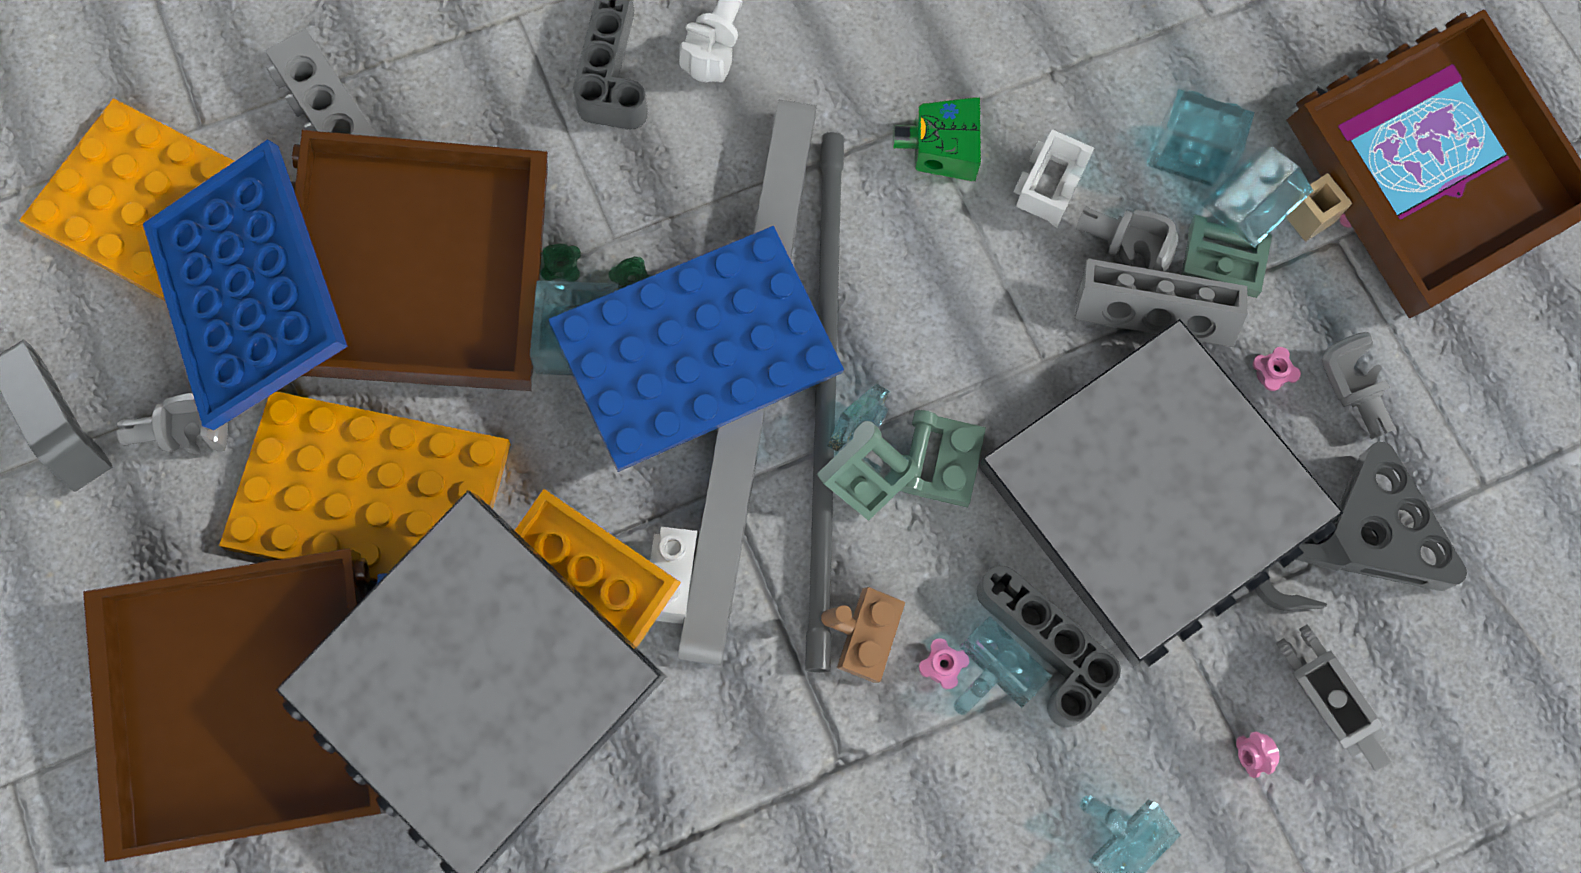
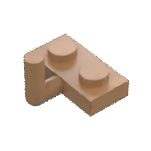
[821,587,906,683]

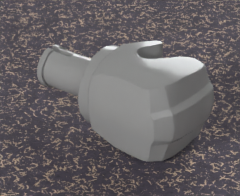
[1076,206,1178,272]
[1322,332,1397,439]
[116,393,228,455]

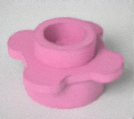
[1253,347,1301,391]
[919,639,969,689]
[1236,731,1279,778]

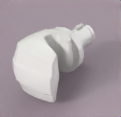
[679,0,742,83]

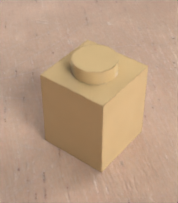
[1282,173,1352,242]

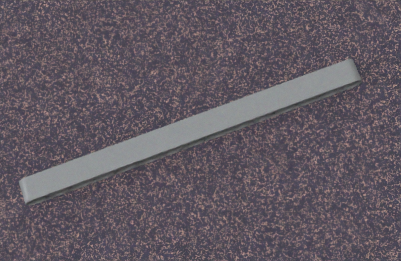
[678,99,817,666]

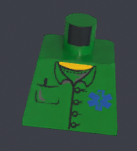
[893,97,981,181]

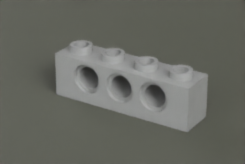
[265,29,376,136]
[1075,259,1248,347]

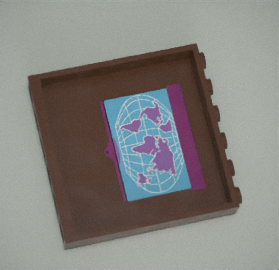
[1286,9,1581,319]

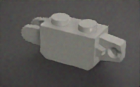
[1276,624,1392,772]

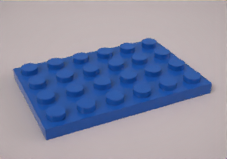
[143,139,347,430]
[548,225,844,472]

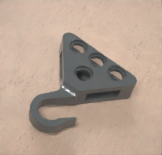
[1255,442,1467,611]

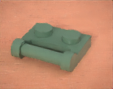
[1181,214,1272,298]
[900,410,986,508]
[816,421,918,521]

